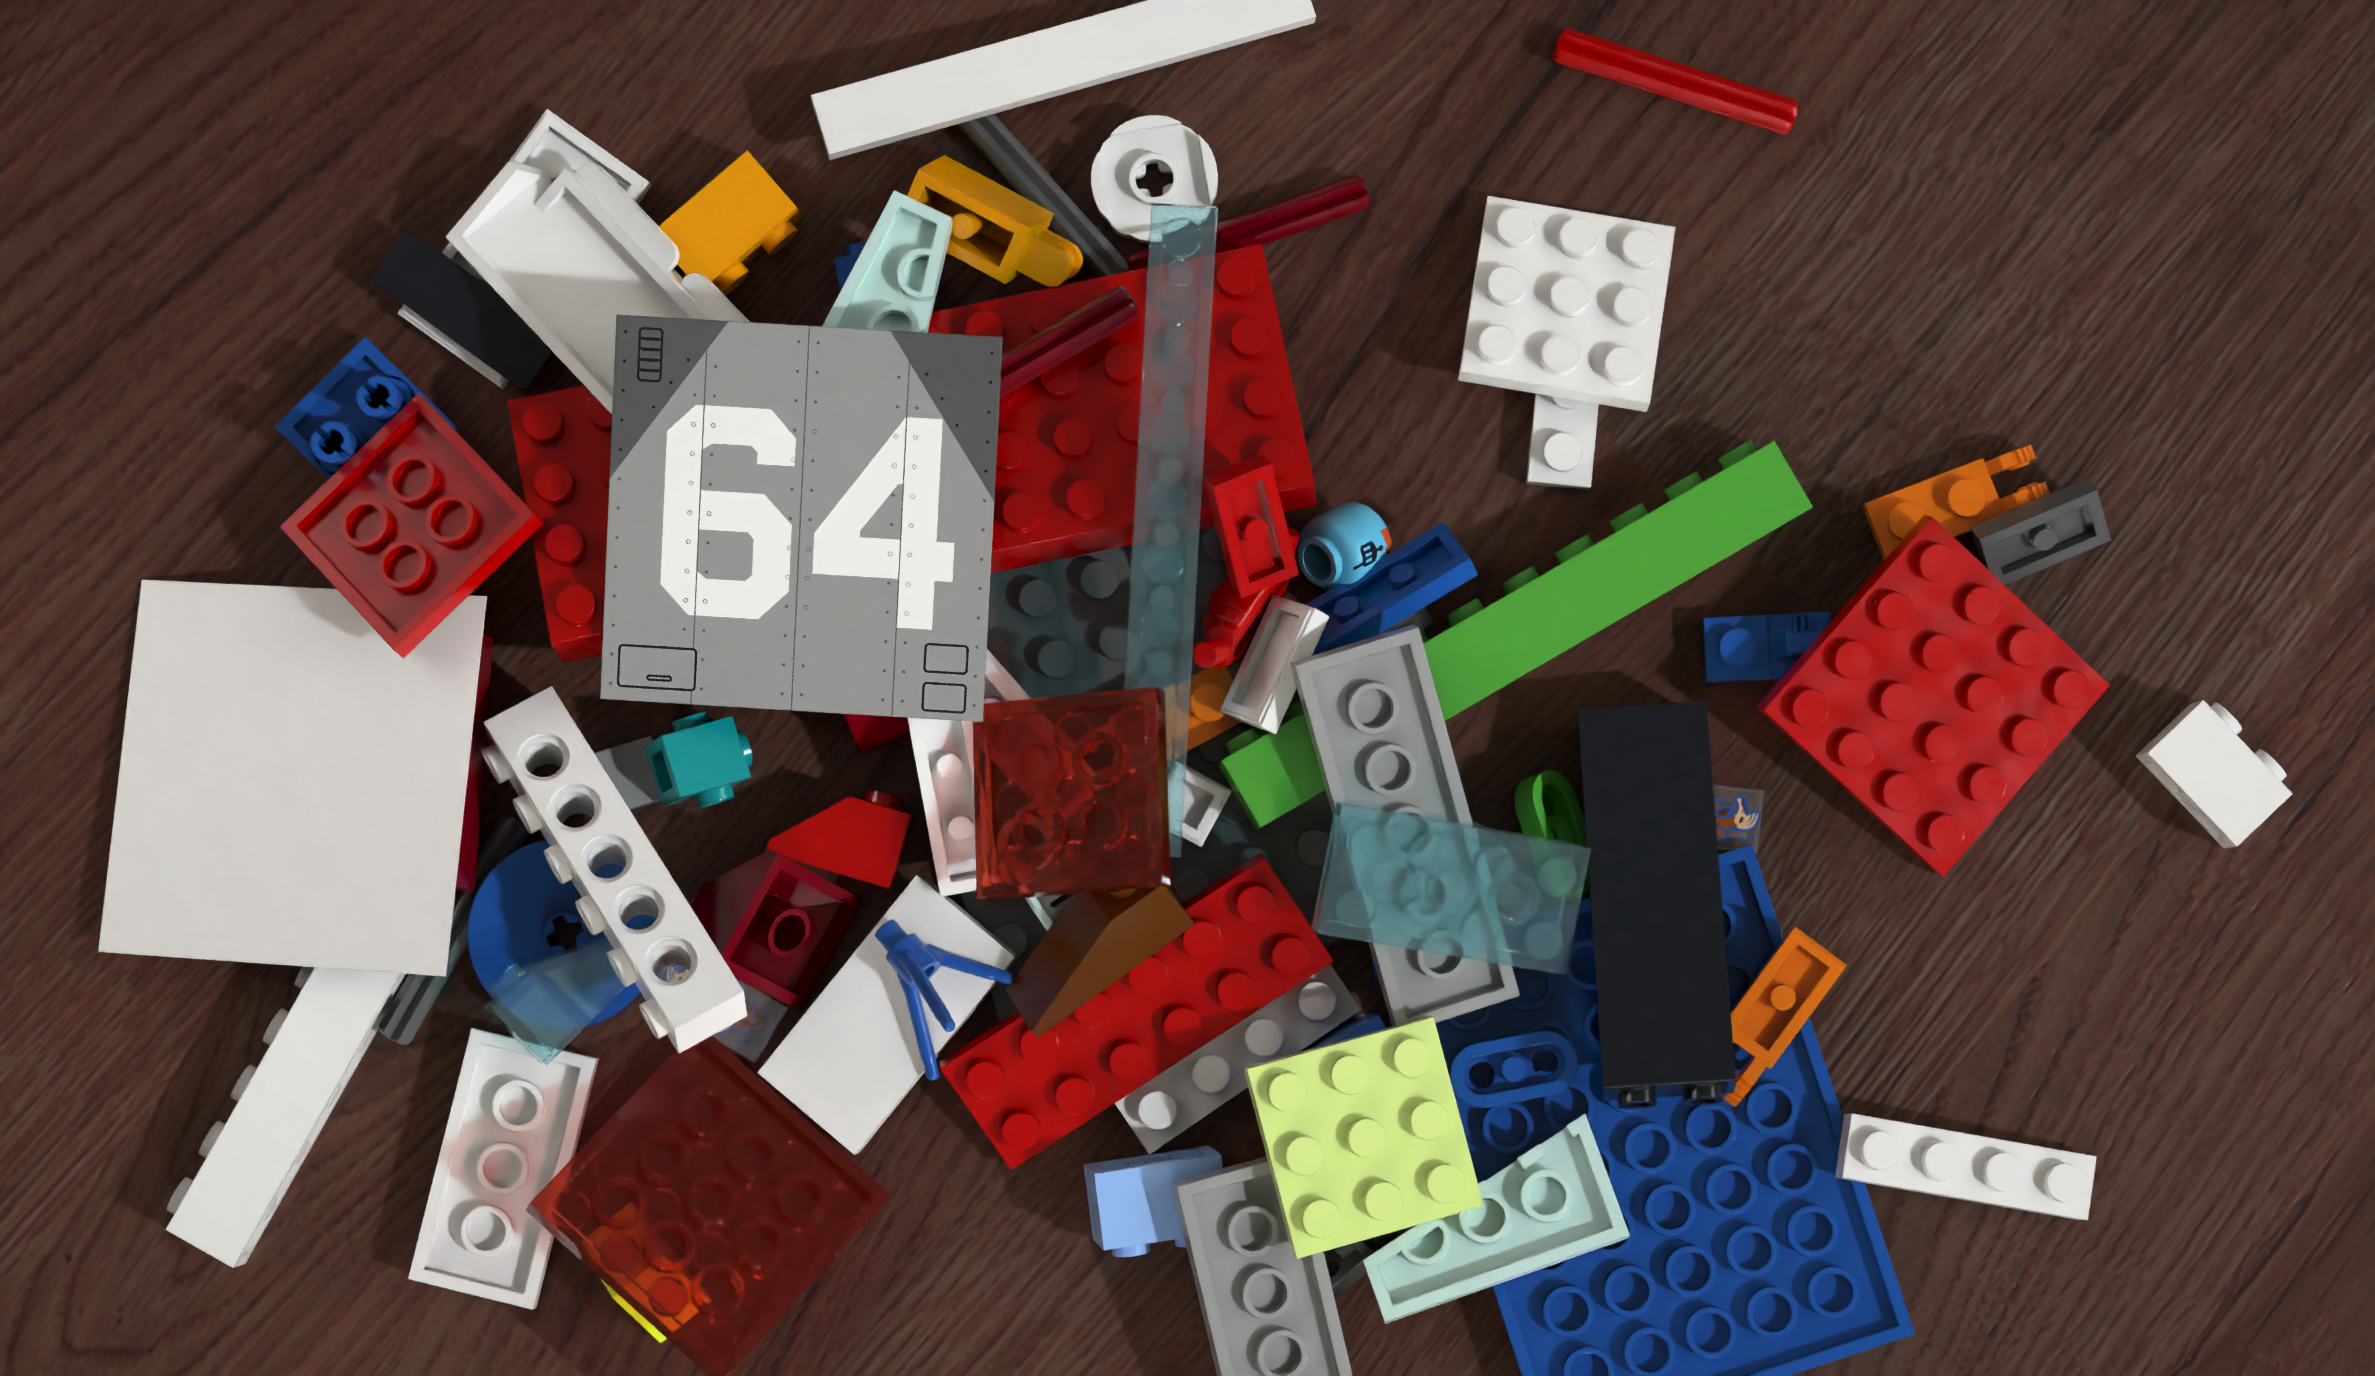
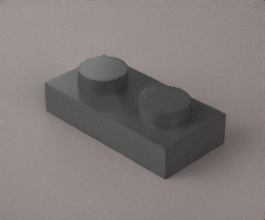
[1970,478,2111,585]

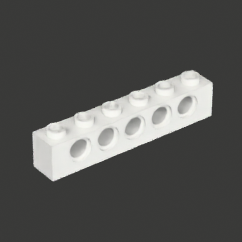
[481,686,747,1053]

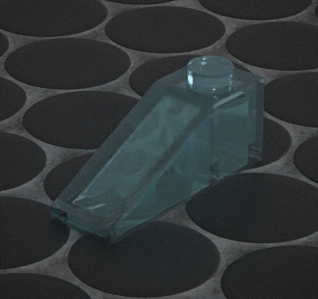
[484,919,656,1065]

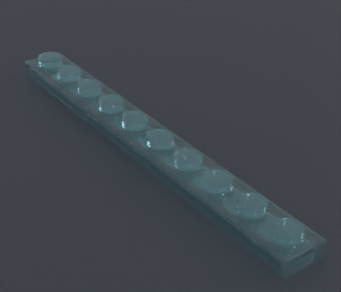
[1115,203,1218,857]

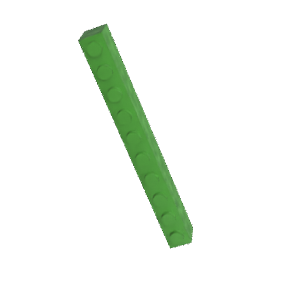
[1217,440,1813,831]

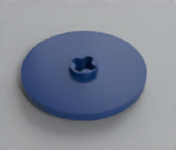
[468,839,656,1029]

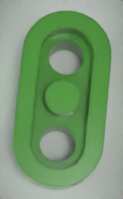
[1515,770,1589,899]

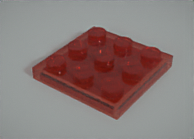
[973,687,1171,901]

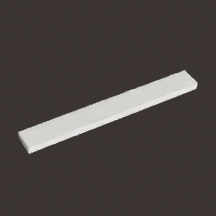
[811,0,1316,160]

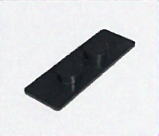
[373,231,554,390]

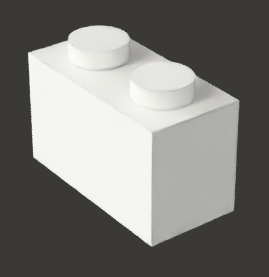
[2136,700,2292,848]

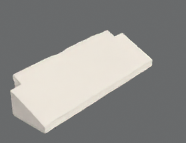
[446,161,750,414]

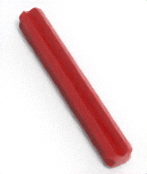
[1553,28,1798,134]

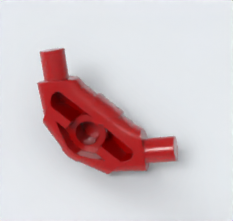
[1193,527,1300,670]

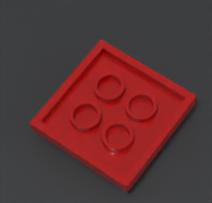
[280,393,544,659]

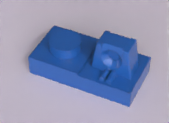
[1701,611,1831,683]

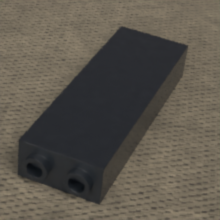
[1578,701,1736,1109]

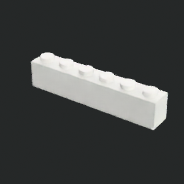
[166,967,408,1268]

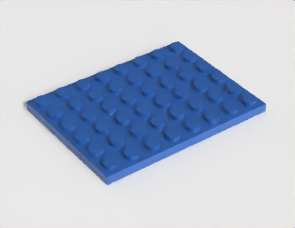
[1435,844,1915,1376]

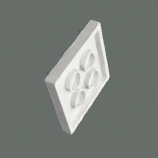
[1458,196,1676,412]

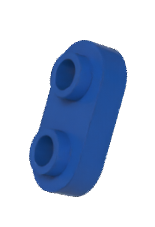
[1449,1031,1579,1108]

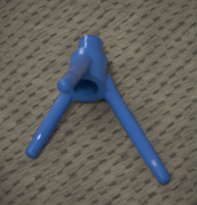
[875,919,1014,1081]

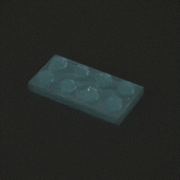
[1311,802,1591,975]

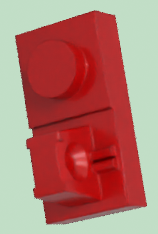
[1203,454,1299,599]

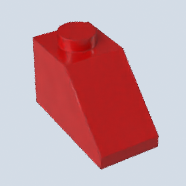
[766,789,914,890]

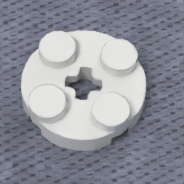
[1091,115,1218,245]

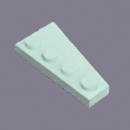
[822,190,953,333]
[1363,1114,1630,1324]

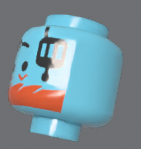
[1298,502,1392,591]

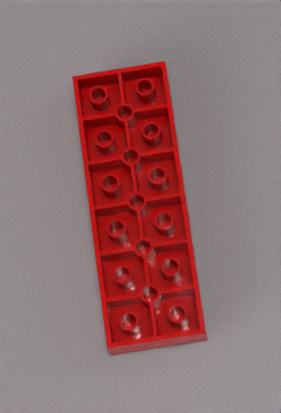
[507,244,1316,663]

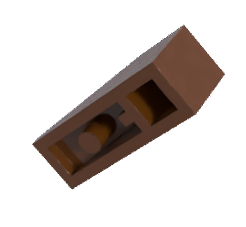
[1006,843,1195,1038]

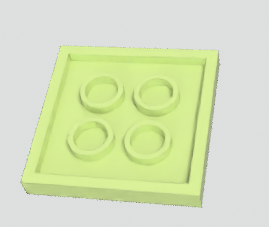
[1243,1016,1484,1259]

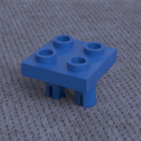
[275,337,459,480]

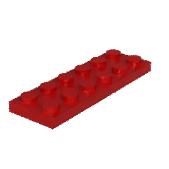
[939,852,1334,1170]

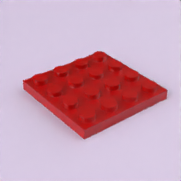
[1756,515,2110,877]

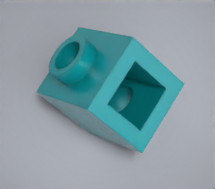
[644,711,752,809]

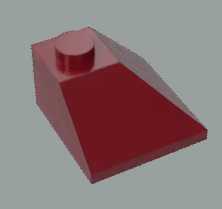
[691,849,864,1011]

